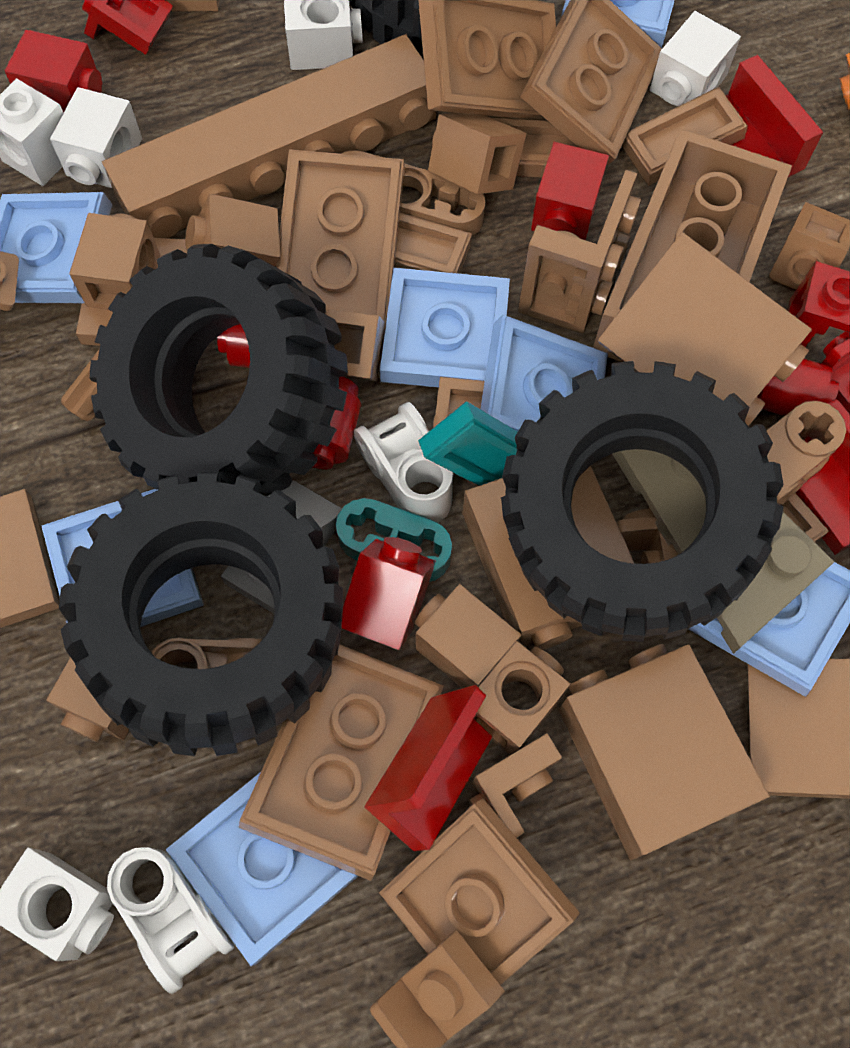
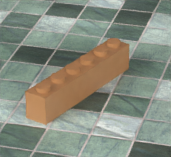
[101,34,437,238]

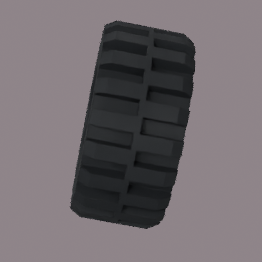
[90,243,348,495]
[501,361,784,642]
[59,472,343,756]

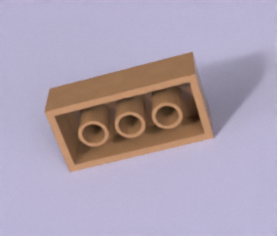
[593,128,792,362]

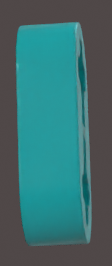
[336,498,452,582]

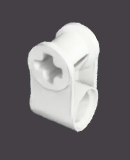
[353,402,453,523]
[107,847,235,994]

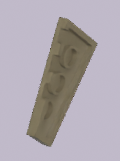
[612,449,834,654]

